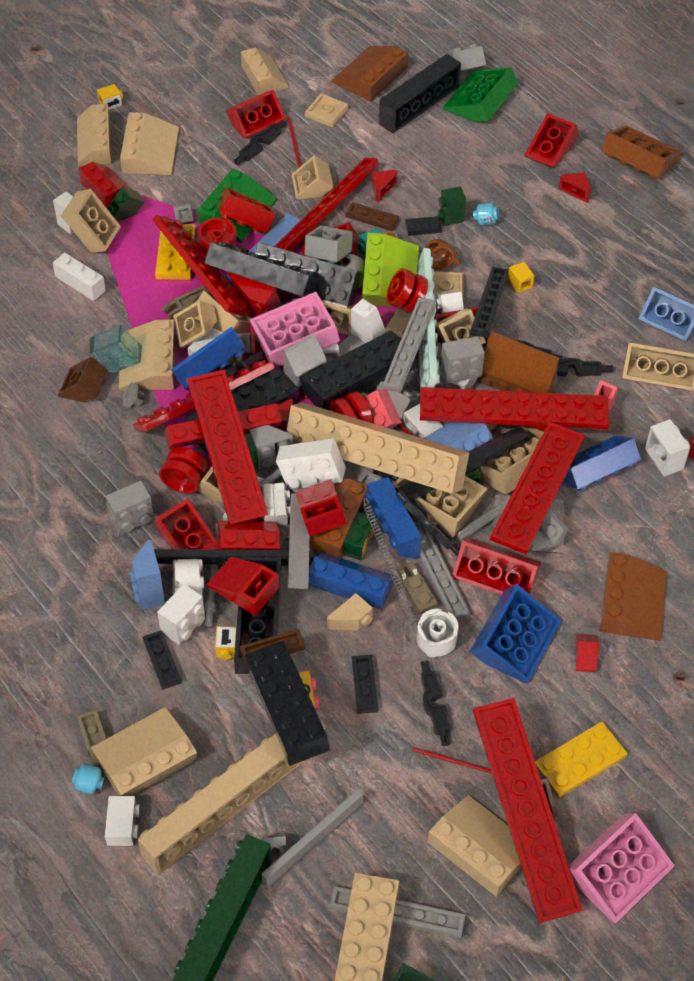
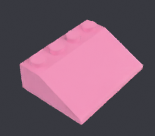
[250,292,340,367]
[568,813,675,924]

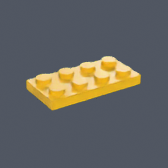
[155,224,196,280]
[535,722,628,799]

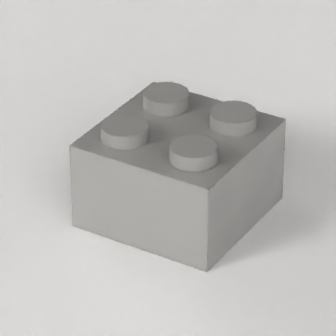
[305,225,353,263]
[440,336,484,383]
[105,481,154,535]

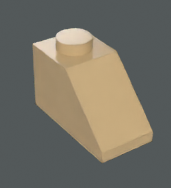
[327,593,373,630]

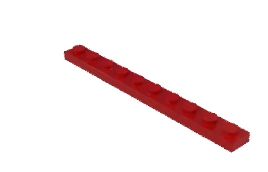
[275,157,379,251]

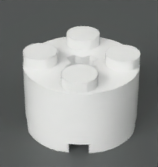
[172,559,204,596]
[417,609,458,658]

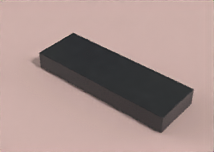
[142,630,182,690]
[351,655,378,714]

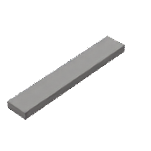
[382,298,437,392]
[288,493,309,589]
[414,522,470,621]
[262,789,363,888]
[329,886,466,938]

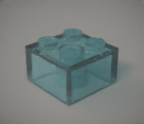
[89,325,142,374]

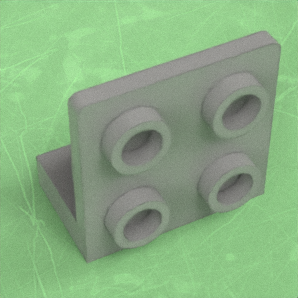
[530,509,569,551]

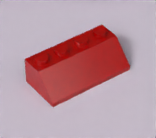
[452,537,542,595]

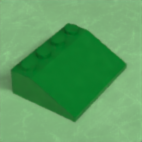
[443,67,518,122]
[197,168,276,242]

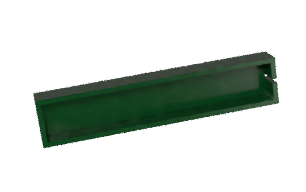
[172,834,272,981]

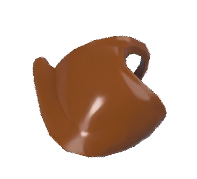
[426,239,460,269]

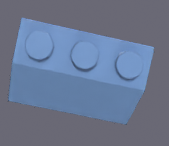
[638,287,694,341]
[423,422,493,452]
[129,540,165,610]

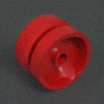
[198,218,237,254]
[386,268,428,313]
[330,391,373,424]
[159,446,208,494]

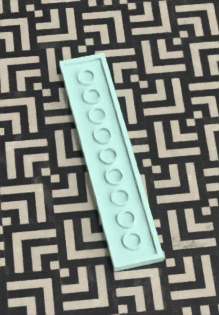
[417,248,440,388]

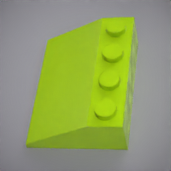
[362,233,419,307]

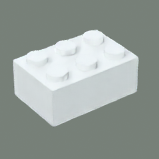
[276,438,346,490]

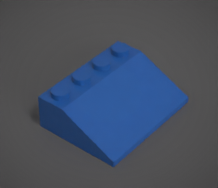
[469,584,562,684]

